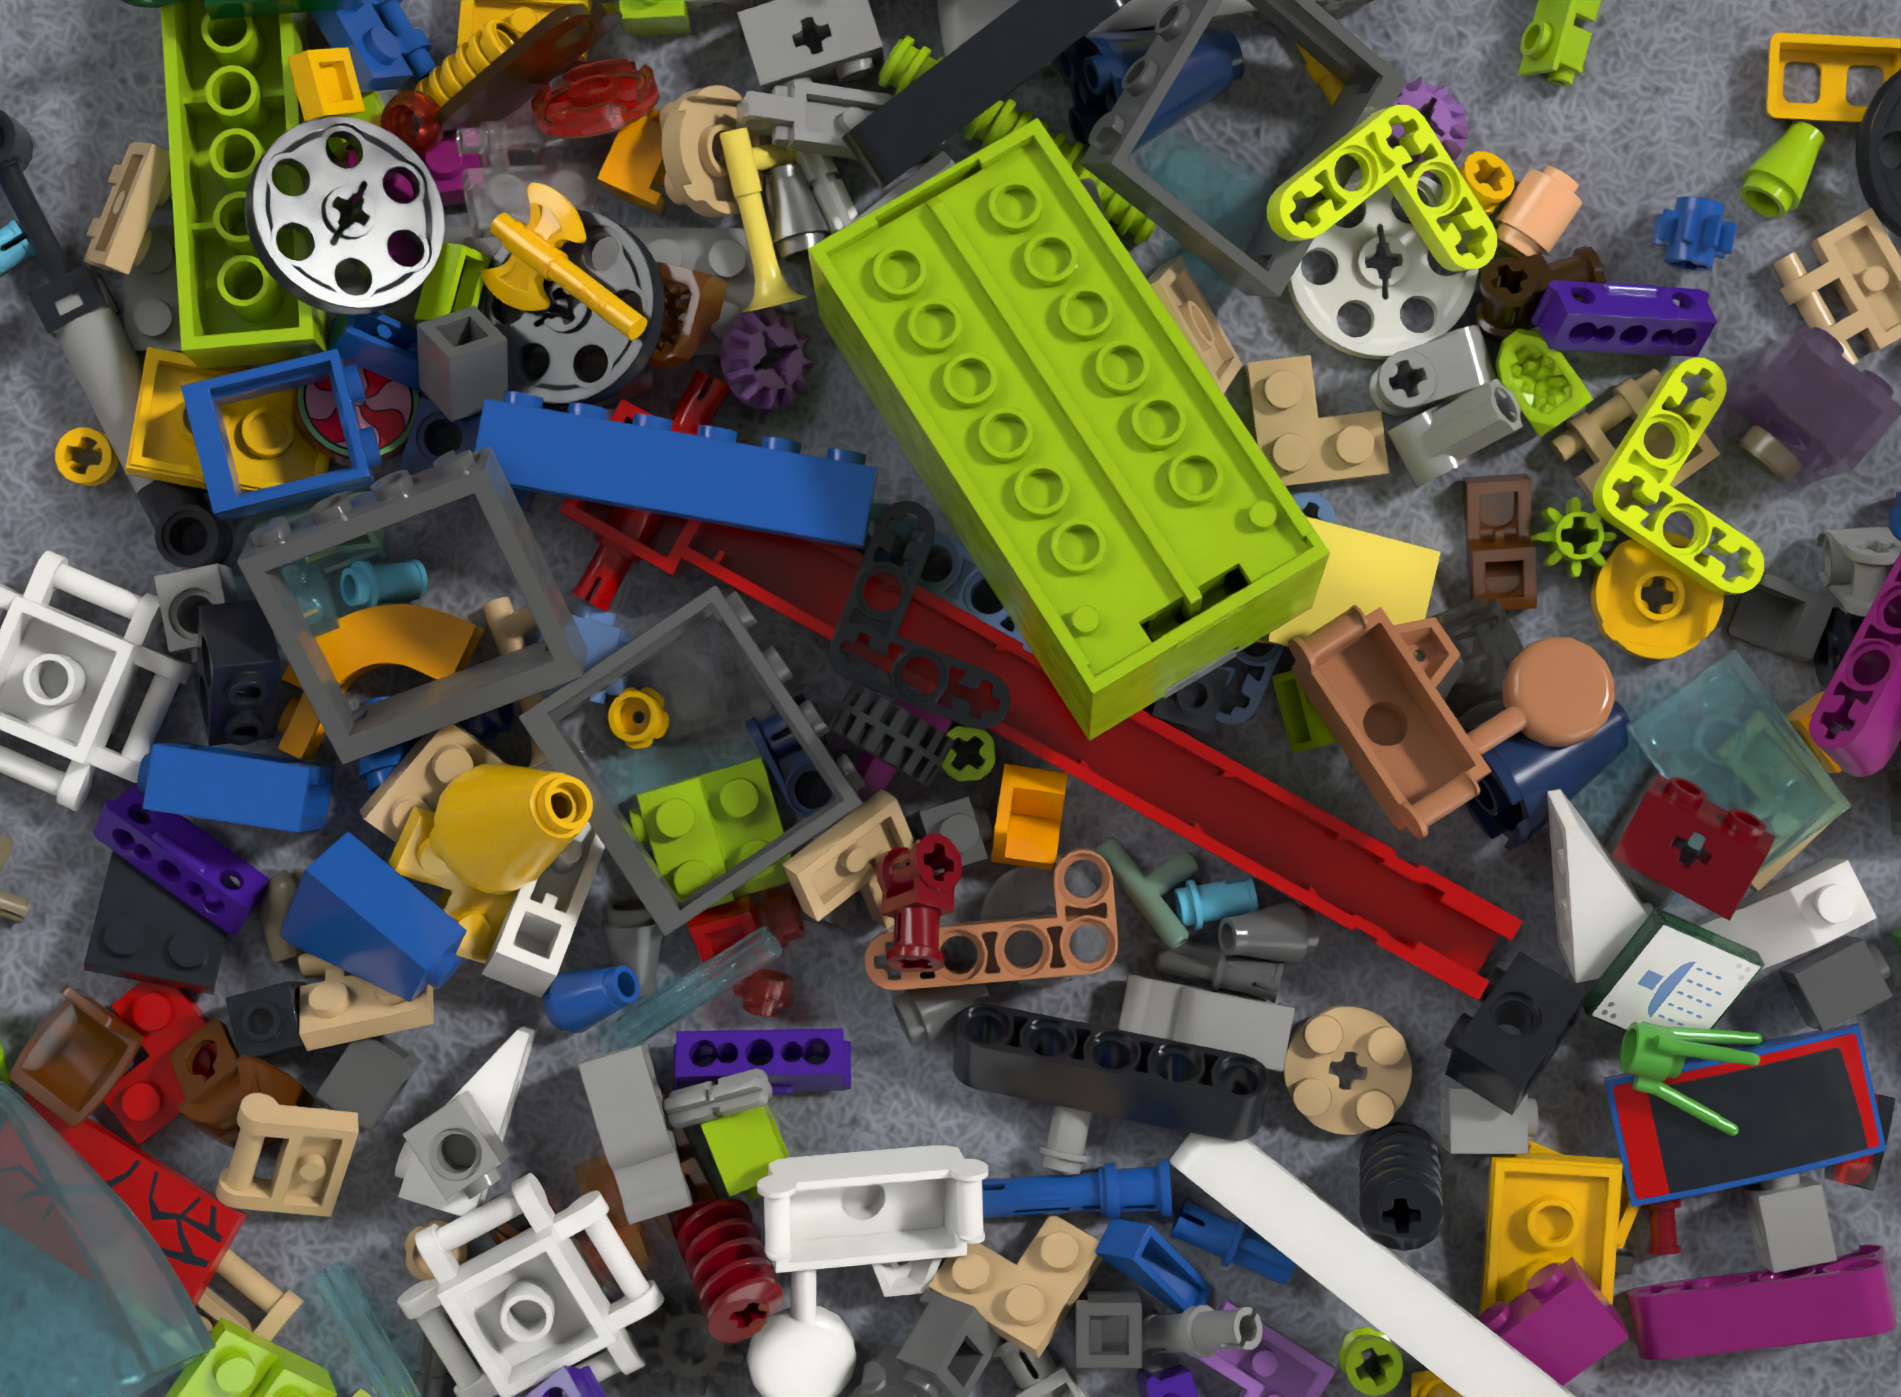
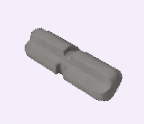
[663,1068,773,1129]

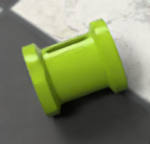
[941,725,996,782]
[1338,1326,1404,1396]

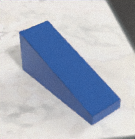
[1095,1219,1213,1314]

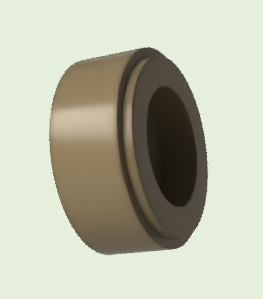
[1738,425,1803,484]

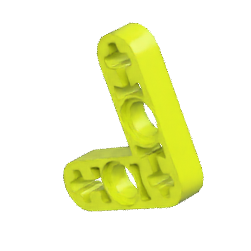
[1267,105,1497,272]
[1593,358,1764,595]

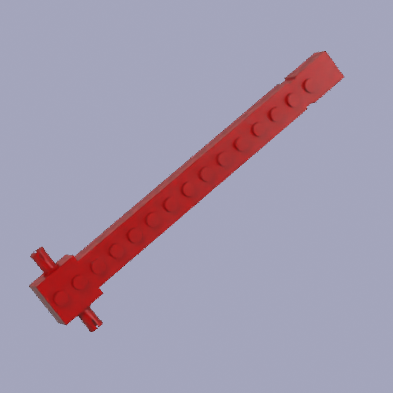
[559,369,1522,1001]

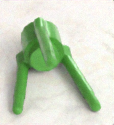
[1619,1021,1762,1136]

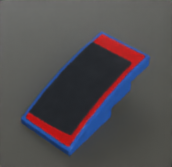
[1604,1023,1886,1207]

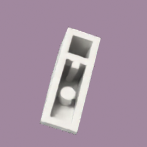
[1547,789,1659,983]
[482,805,620,998]
[1679,858,1877,971]
[395,1025,538,1216]

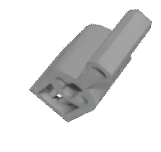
[1117,974,1295,1072]
[578,1041,693,1225]

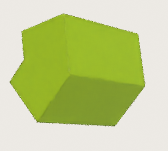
[414,242,491,323]
[1271,670,1337,753]

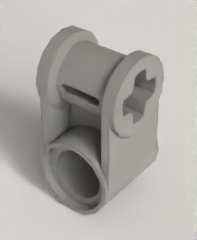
[1368,325,1497,417]
[1816,526,1901,617]

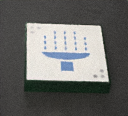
[1583,908,1765,1058]

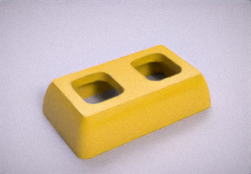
[1766,32,1901,123]

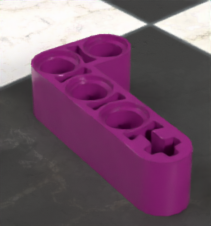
[1809,553,1901,777]
[1627,1244,1896,1360]

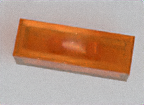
[573,1153,654,1281]

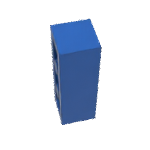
[327,312,426,395]

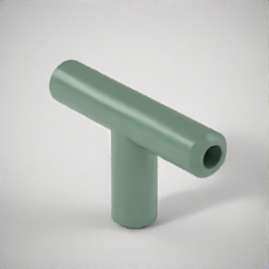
[1096,838,1199,949]

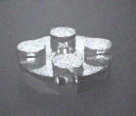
[980,861,1106,988]

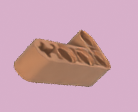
[864,848,1118,990]

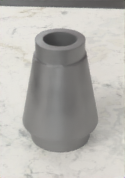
[763,164,831,264]

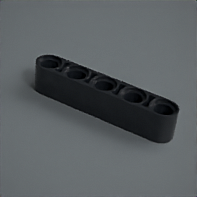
[842,0,1131,190]
[953,1004,1270,1141]

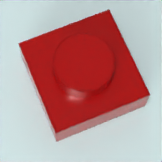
[688,896,769,975]

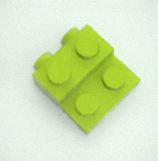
[629,756,793,908]
[165,1318,337,1397]

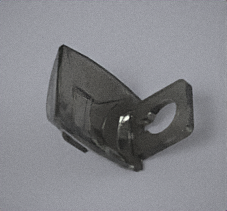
[1419,597,1524,729]

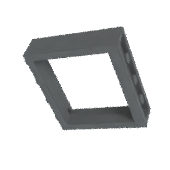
[1079,0,1407,297]
[237,445,588,764]
[519,585,866,936]

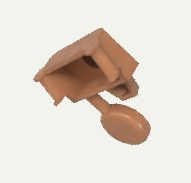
[1288,605,1615,839]

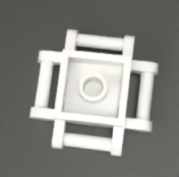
[0,550,193,811]
[397,1173,665,1397]

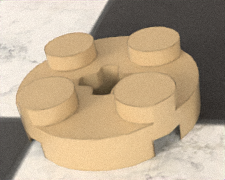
[659,85,769,218]
[1282,1005,1412,1135]

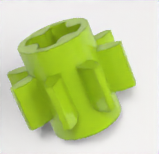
[1531,497,1616,578]

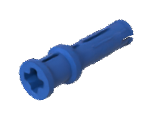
[982,1159,1172,1221]

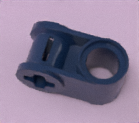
[745,693,836,818]

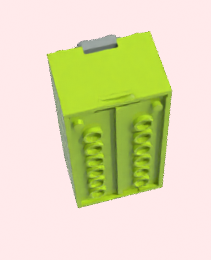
[808,118,1330,741]

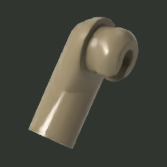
[258,868,305,963]

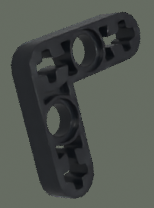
[829,500,1011,730]

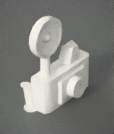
[747,1145,989,1397]

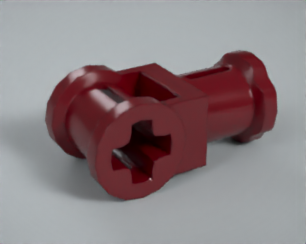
[876,834,963,972]

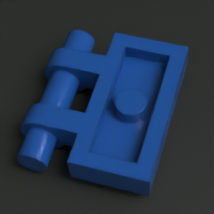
[311,0,436,92]

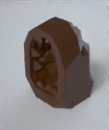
[637,262,728,370]

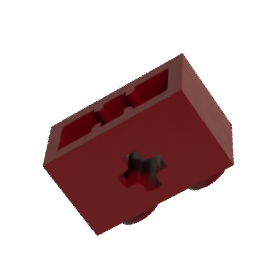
[1611,774,1776,921]

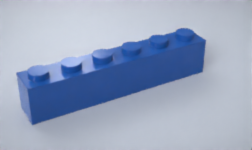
[475,391,878,550]

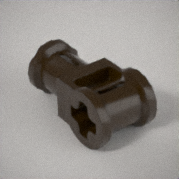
[1474,246,1606,342]

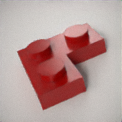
[104,981,218,1146]

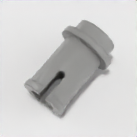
[1039,1105,1092,1174]

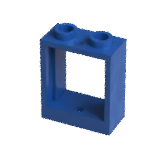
[181,349,383,522]
[137,742,335,833]

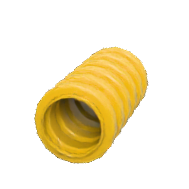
[415,18,522,124]

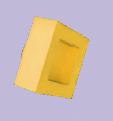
[287,47,366,122]

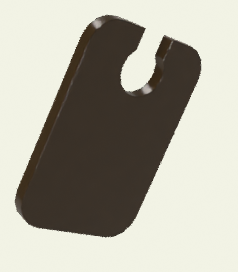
[434,2,622,130]

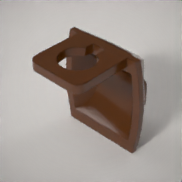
[8,984,144,1128]
[170,1019,314,1153]

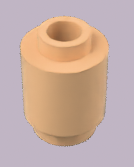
[1495,165,1582,259]

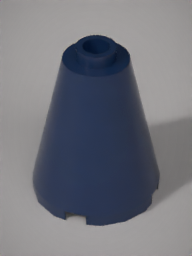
[1464,700,1631,850]

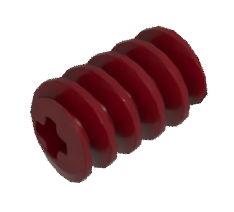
[671,1199,784,1343]

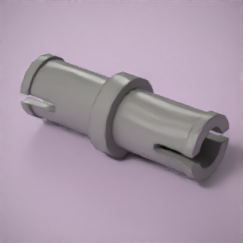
[1142,1305,1263,1358]

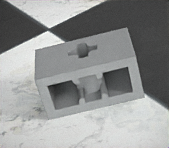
[737,0,884,94]

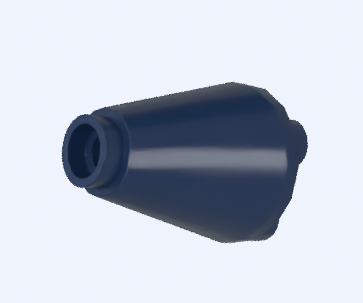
[1057,28,1244,154]

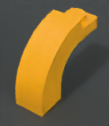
[277,604,485,759]

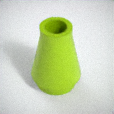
[1740,121,1825,219]

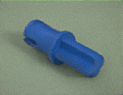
[1169,1199,1297,1284]

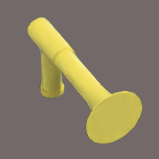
[719,127,807,313]

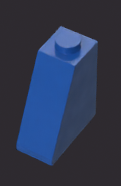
[280,832,467,1002]

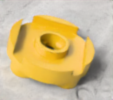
[1591,531,1724,660]

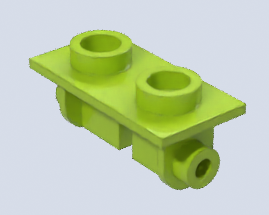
[1518,0,1601,87]

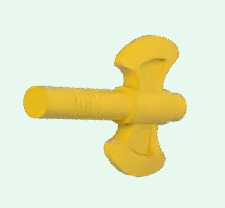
[481,182,647,340]

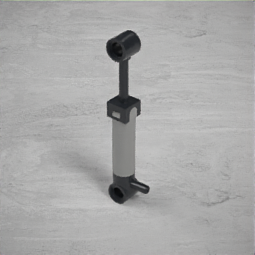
[0,110,233,569]

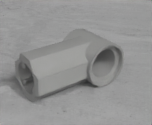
[1387,379,1523,489]

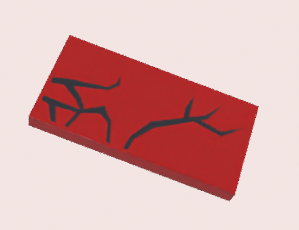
[0,1092,248,1330]

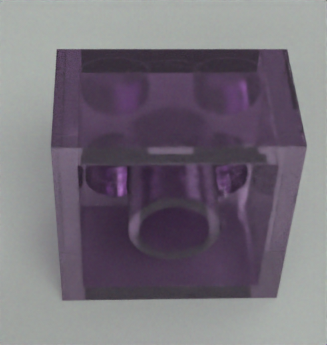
[1723,324,1901,481]

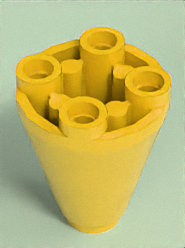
[429,764,593,894]

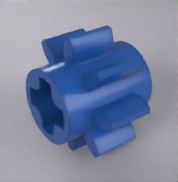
[1652,196,1737,271]

